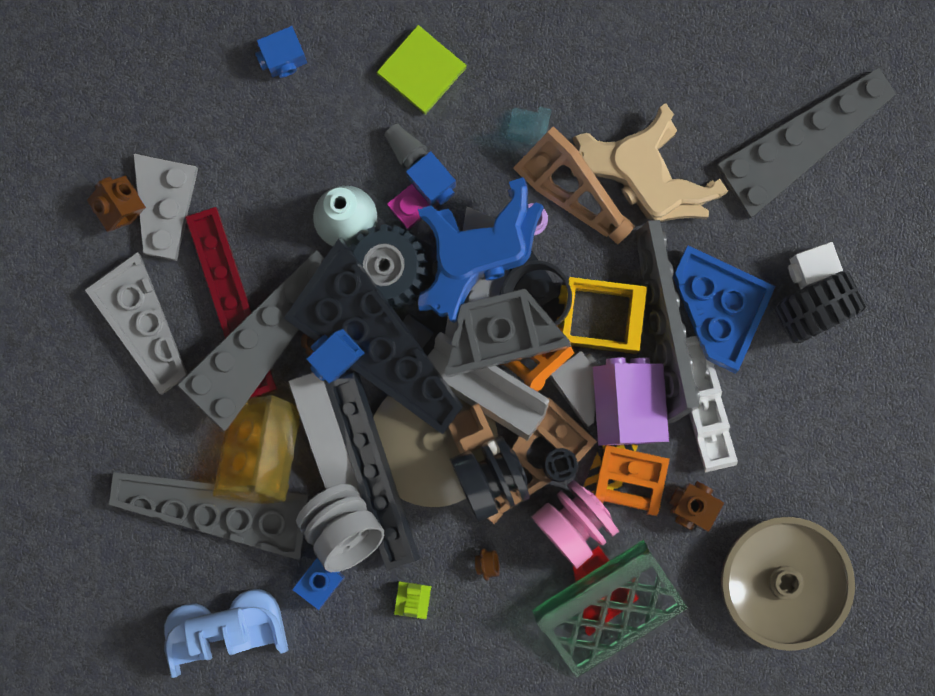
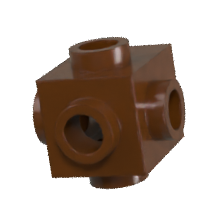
[87,176,146,232]
[669,481,724,532]

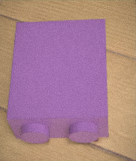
[593,358,669,446]

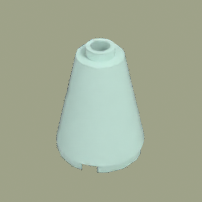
[313,186,377,247]

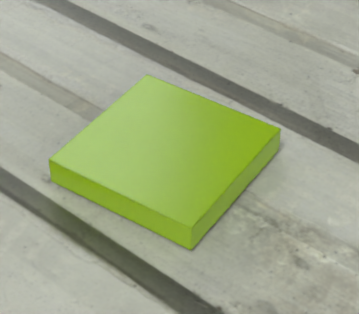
[377,25,467,115]

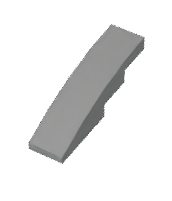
[289,373,362,497]

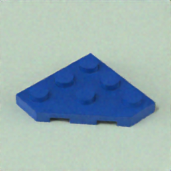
[673,245,775,374]

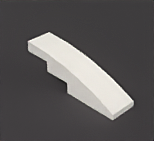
[685,336,738,472]

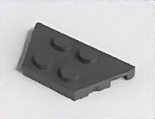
[445,289,571,377]

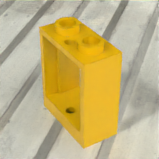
[557,277,647,354]

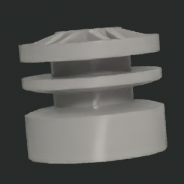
[296,484,385,572]

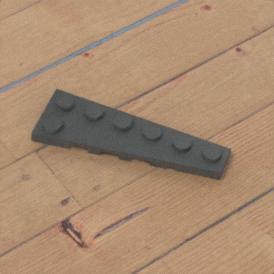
[716,68,896,219]
[636,220,700,424]
[177,250,325,432]
[109,472,309,560]

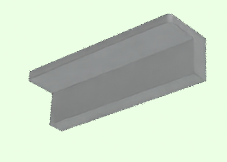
[428,332,550,441]

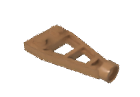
[513,126,635,245]
[487,398,597,524]

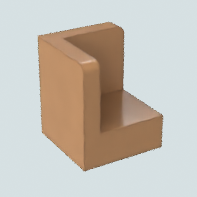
[448,403,495,454]

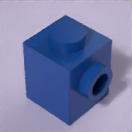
[255,26,307,78]
[406,151,456,206]
[307,329,365,384]
[292,558,345,610]

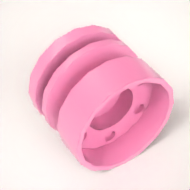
[531,480,619,569]

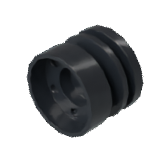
[450,435,530,522]

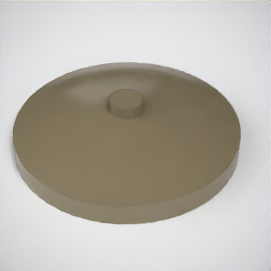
[373,395,498,507]
[721,517,855,651]

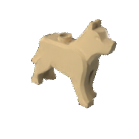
[571,103,728,222]

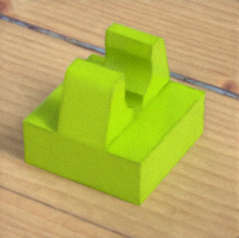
[394,581,431,619]

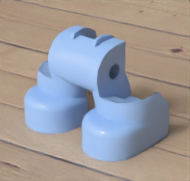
[164,589,288,678]

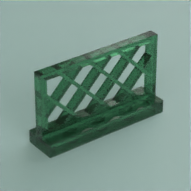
[532,539,688,678]

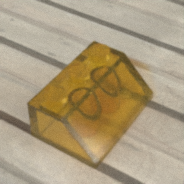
[213,395,300,504]

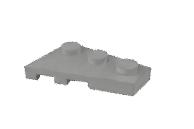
[134,154,198,261]

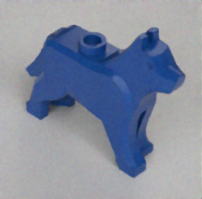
[418,177,544,323]

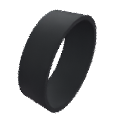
[500,260,572,326]

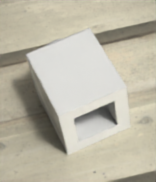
[788,242,843,289]

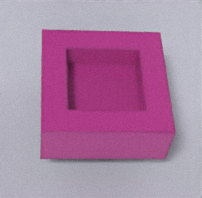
[387,184,430,230]

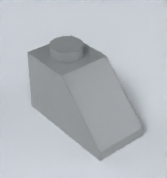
[549,351,599,428]

